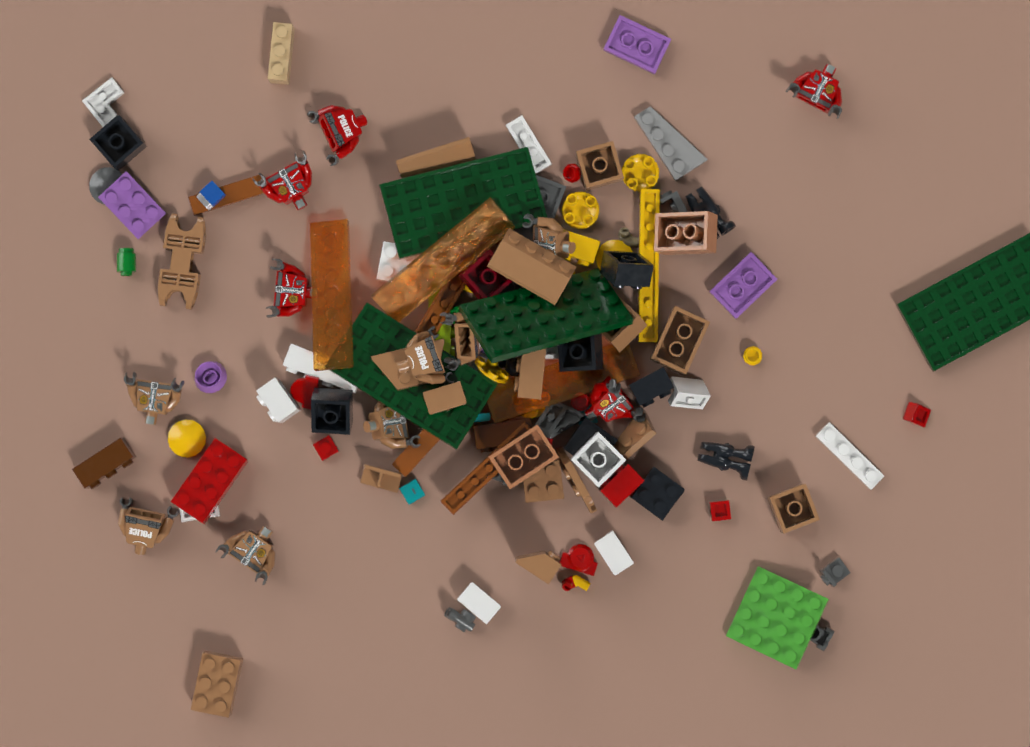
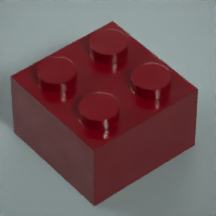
[458,249,512,299]

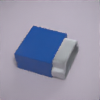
[196,181,226,210]

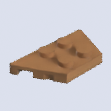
[371,339,444,390]
[555,446,597,513]

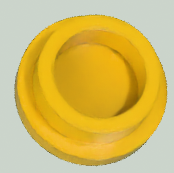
[743,346,762,365]

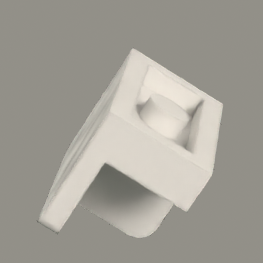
[668,376,711,410]
[594,530,634,575]
[457,582,501,624]

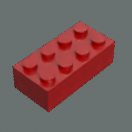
[171,438,248,525]

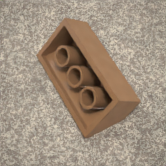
[396,137,476,179]
[487,228,576,305]
[515,550,562,584]

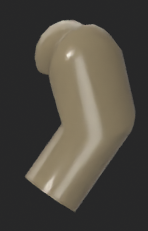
[618,227,639,247]

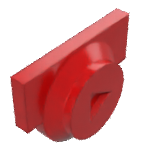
[290,375,319,410]
[560,544,598,576]

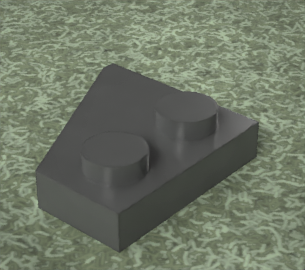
[535,398,585,439]

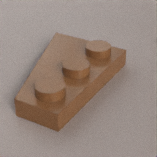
[613,410,657,460]

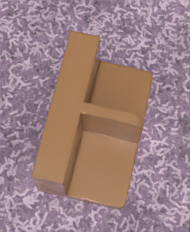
[423,381,466,415]
[360,464,403,493]

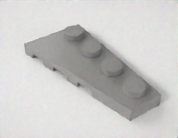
[634,106,708,181]

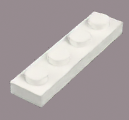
[815,422,884,490]

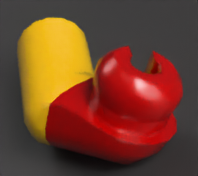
[562,575,591,591]

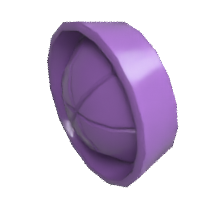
[194,361,227,393]

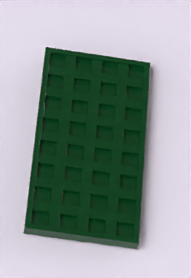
[379,147,547,260]
[896,233,1030,372]
[459,268,633,363]
[325,303,498,450]

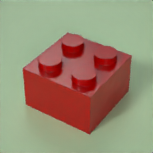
[599,464,644,508]

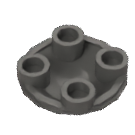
[89,167,122,205]

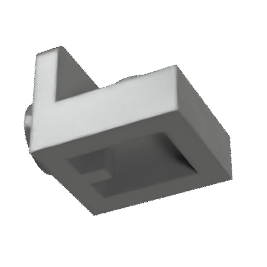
[660,190,687,213]
[820,557,850,587]

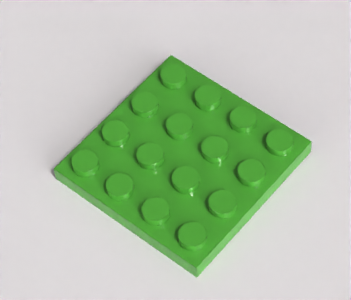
[726,566,829,670]

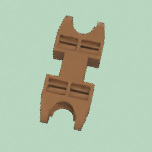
[158,213,206,310]

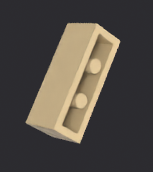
[268,22,295,85]

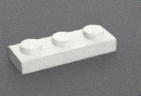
[506,115,552,174]

